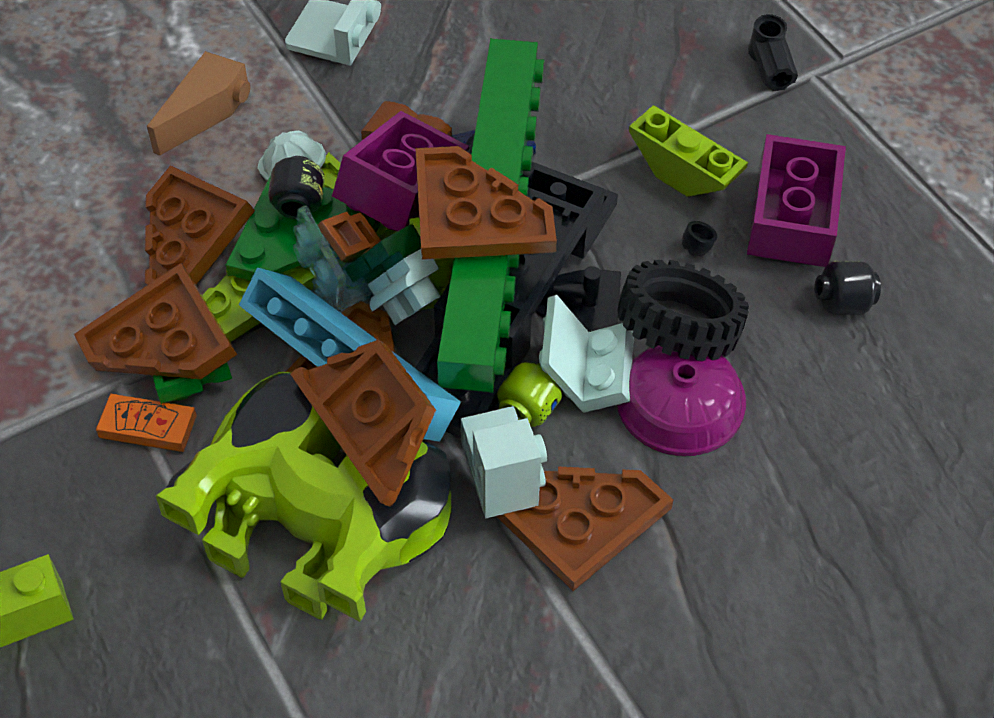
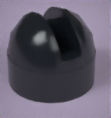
[682,221,717,256]

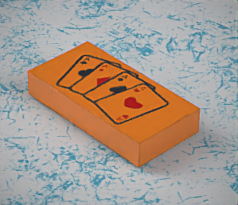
[96,393,197,452]

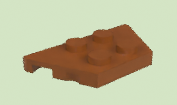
[290,340,436,507]

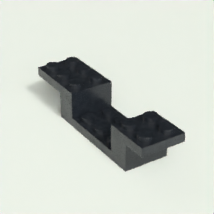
[415,162,618,438]

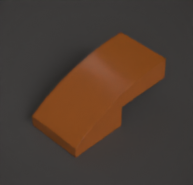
[317,212,381,263]

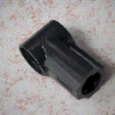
[748,14,798,91]

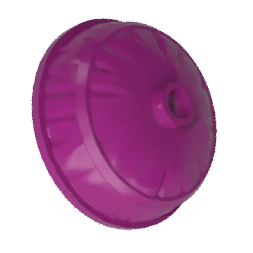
[617,346,746,456]

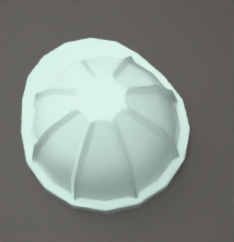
[257,130,326,182]

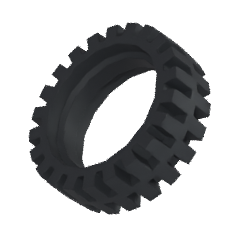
[617,260,749,361]

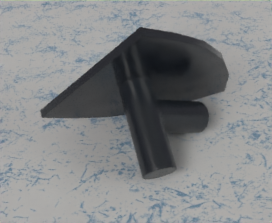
[536,266,621,332]

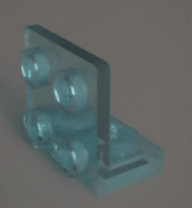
[293,206,374,312]

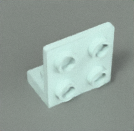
[539,295,634,413]

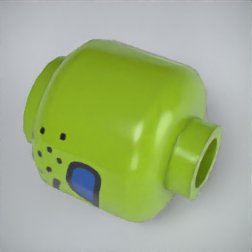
[497,362,562,427]

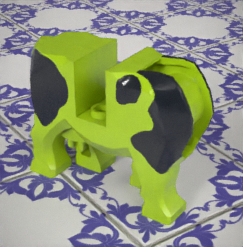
[156,372,451,622]

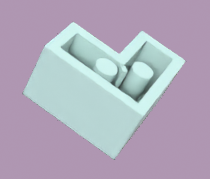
[461,406,547,519]

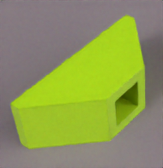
[629,105,748,197]

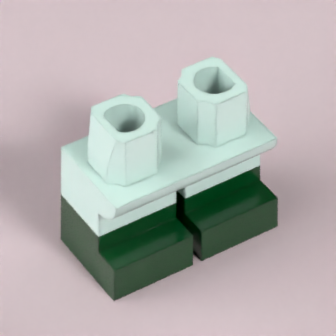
[344,223,440,325]

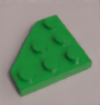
[225,176,381,281]

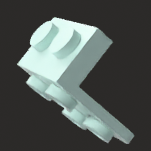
[285,0,381,66]

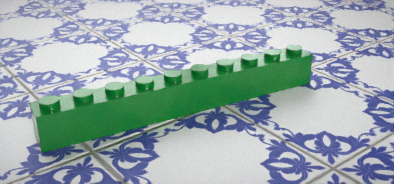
[437,38,544,392]

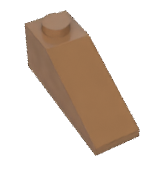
[147,51,250,155]

